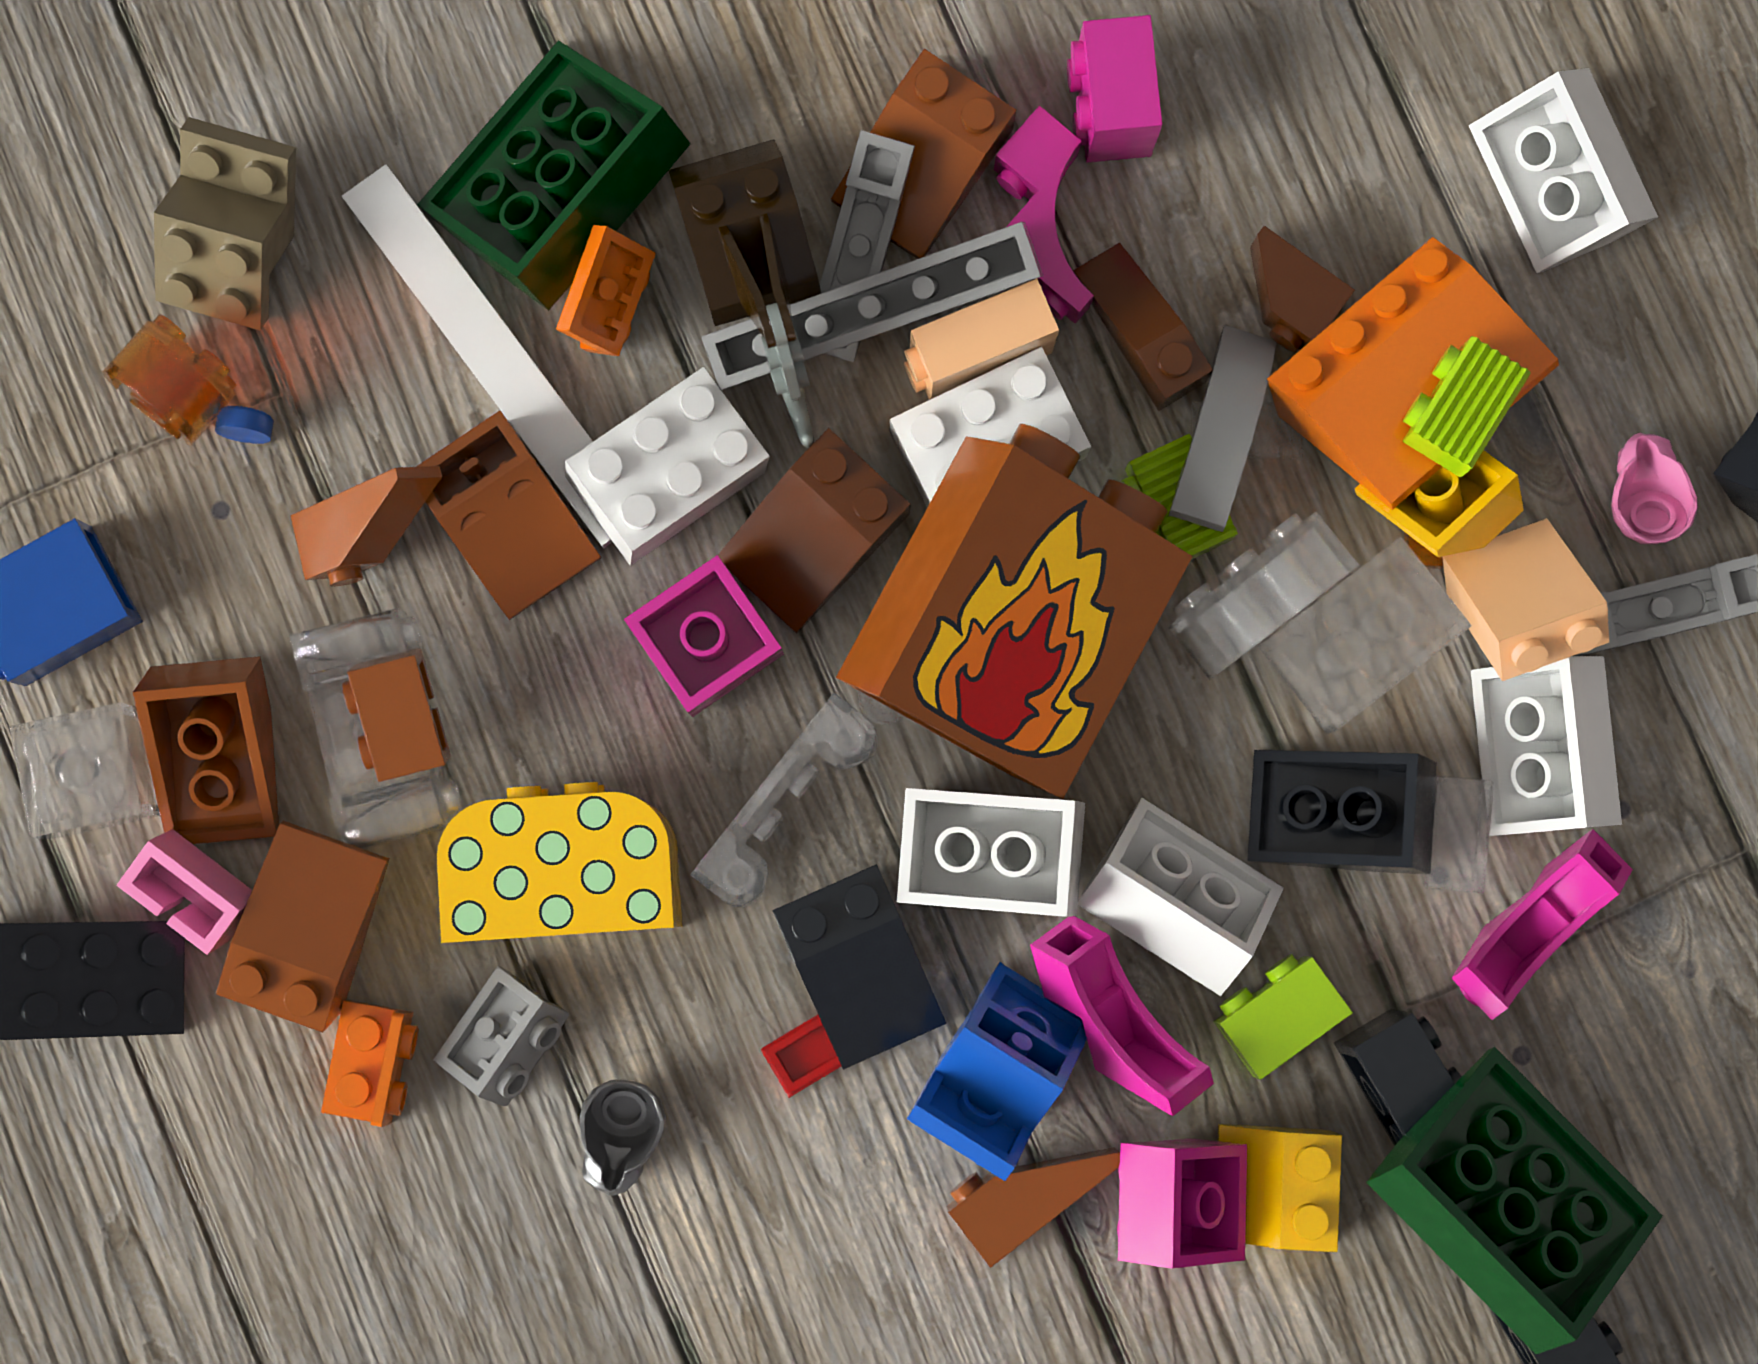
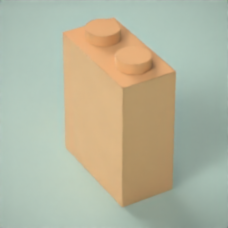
[904,278,1059,400]
[1442,518,1609,681]

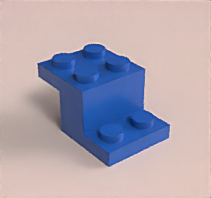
[907,962,1087,1181]

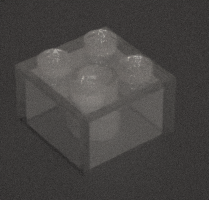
[9,702,160,839]

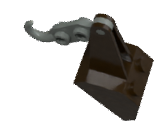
[668,139,821,447]

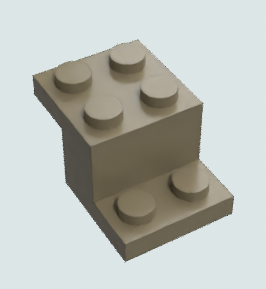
[154,117,296,331]

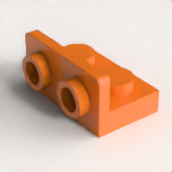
[556,225,656,356]
[321,1000,419,1127]

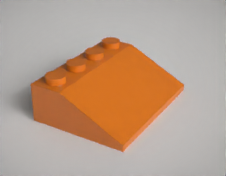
[1267,237,1559,510]

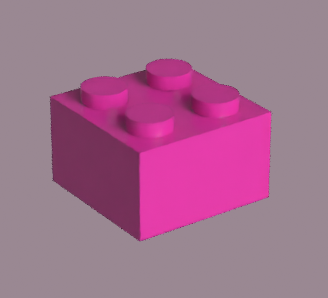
[1067,15,1162,163]
[624,555,784,717]
[1117,1139,1247,1269]

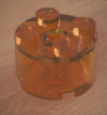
[102,314,237,446]

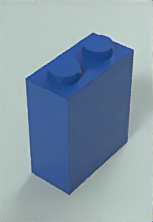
[0,518,143,686]

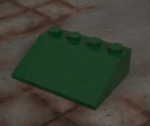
[417,40,691,311]
[1366,1046,1663,1355]

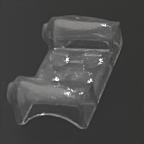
[289,607,462,850]
[690,693,879,908]

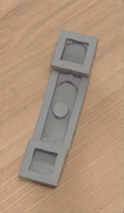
[820,130,915,362]
[1169,325,1277,532]
[1574,554,1758,656]

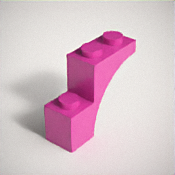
[994,105,1094,324]
[1451,829,1633,1020]
[1030,916,1214,1116]

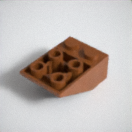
[416,410,601,620]

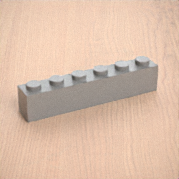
[701,222,1043,390]

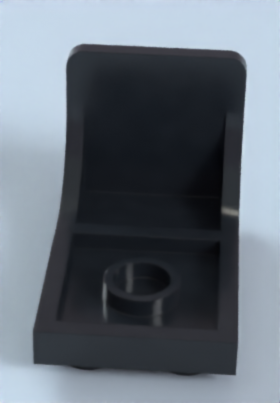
[0,921,185,1040]

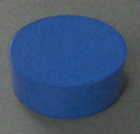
[215,406,274,444]

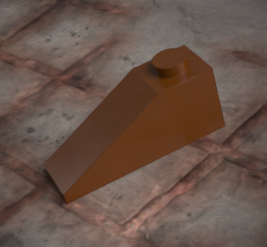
[1073,242,1213,411]

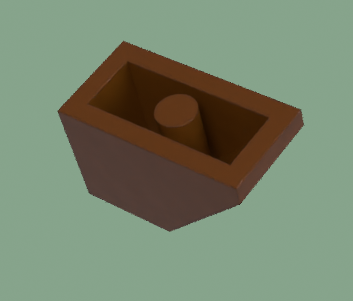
[1250,226,1355,352]

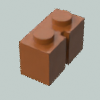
[342,648,451,782]

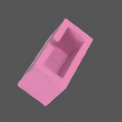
[117,829,252,955]

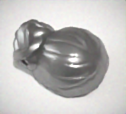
[580,1079,666,1196]

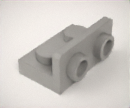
[433,966,569,1106]

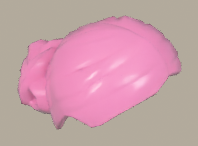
[1611,433,1698,545]

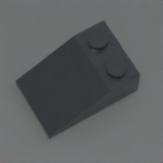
[1247,750,1437,874]
[772,864,947,1070]

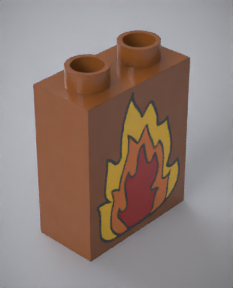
[836,424,1193,800]

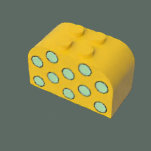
[437,782,682,943]

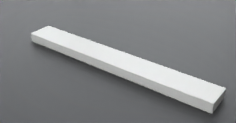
[342,164,612,549]

